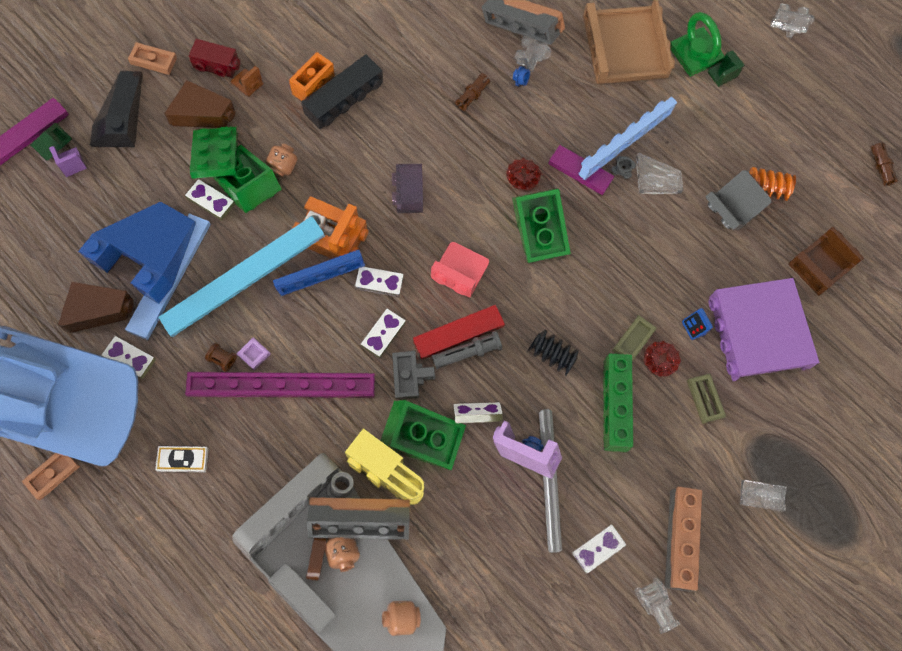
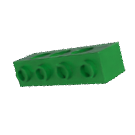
[603,353,633,452]

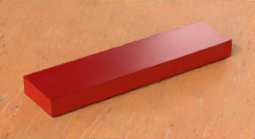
[413,305,505,360]

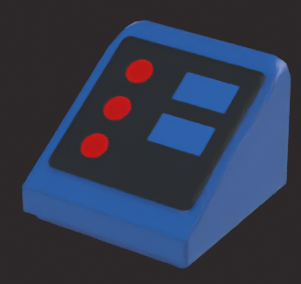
[682,308,713,340]

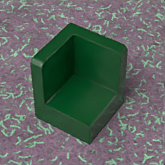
[708,50,745,87]
[30,122,72,161]

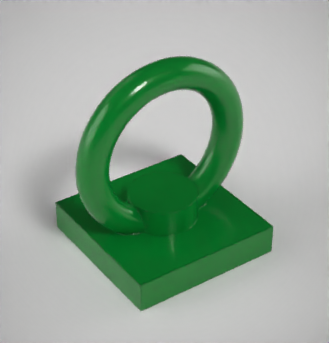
[670,12,725,77]

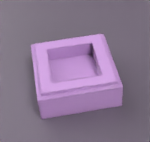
[237,337,271,370]

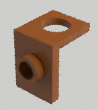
[231,66,263,97]

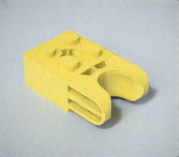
[345,429,424,505]

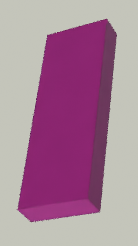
[548,145,615,195]

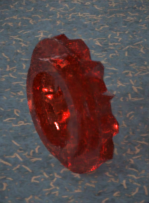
[507,158,541,190]
[644,341,681,377]

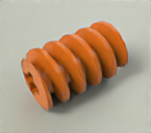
[749,167,796,201]

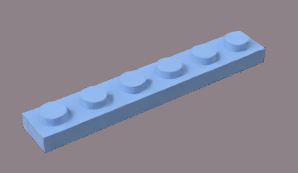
[579,97,677,180]

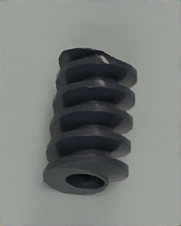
[527,329,579,376]

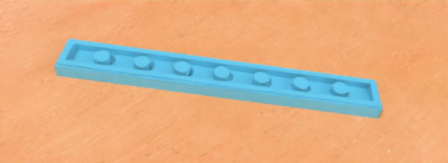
[158,216,325,337]

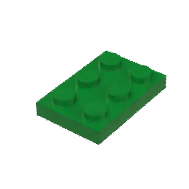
[190,127,238,179]

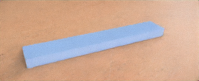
[125,214,211,340]

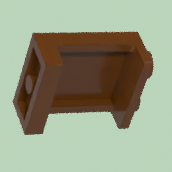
[788,227,864,296]

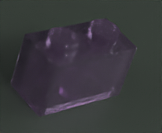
[392,164,423,213]

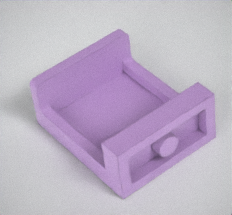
[493,421,562,479]

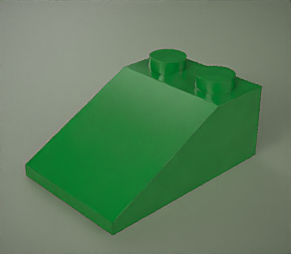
[213,145,282,213]
[512,189,571,263]
[381,400,466,470]

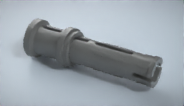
[432,330,502,369]

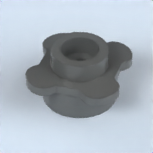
[612,156,636,179]

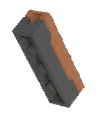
[482,0,565,45]
[665,487,702,592]
[307,497,410,540]

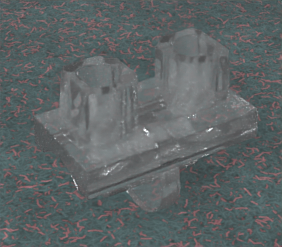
[771,4,814,38]
[515,36,552,72]
[740,480,787,511]

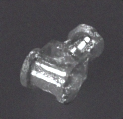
[635,577,680,634]

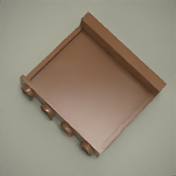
[583,0,675,84]

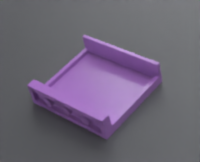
[709,278,819,381]

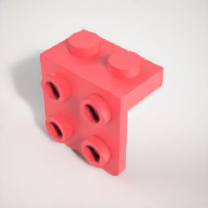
[431,242,489,298]

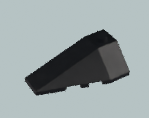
[90,71,142,147]

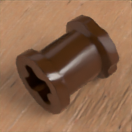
[205,343,237,372]

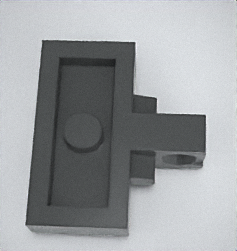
[392,351,435,400]

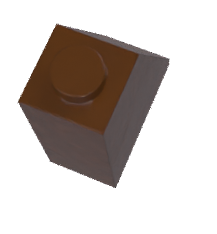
[164,80,235,128]
[58,282,134,333]

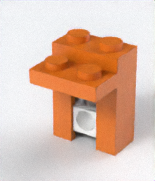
[292,196,369,259]

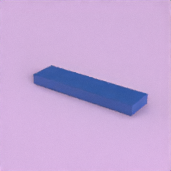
[273,250,365,296]

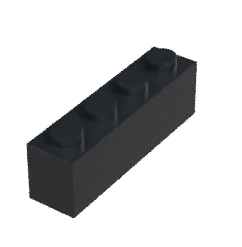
[301,54,383,130]

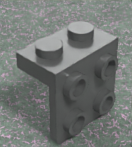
[705,170,772,230]

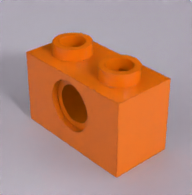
[289,52,335,101]

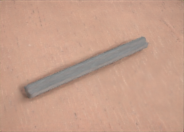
[539,409,562,553]

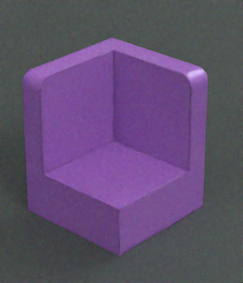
[49,146,87,177]

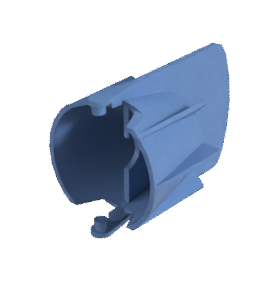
[0,325,138,466]

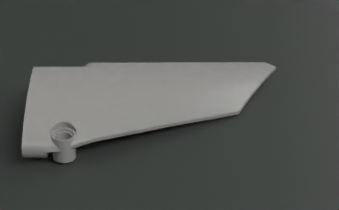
[233,453,446,651]

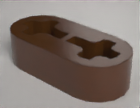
[306,538,327,581]

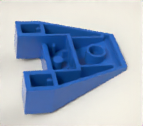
[78,202,196,304]

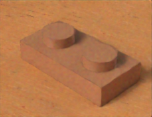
[128,42,177,75]
[22,453,80,500]

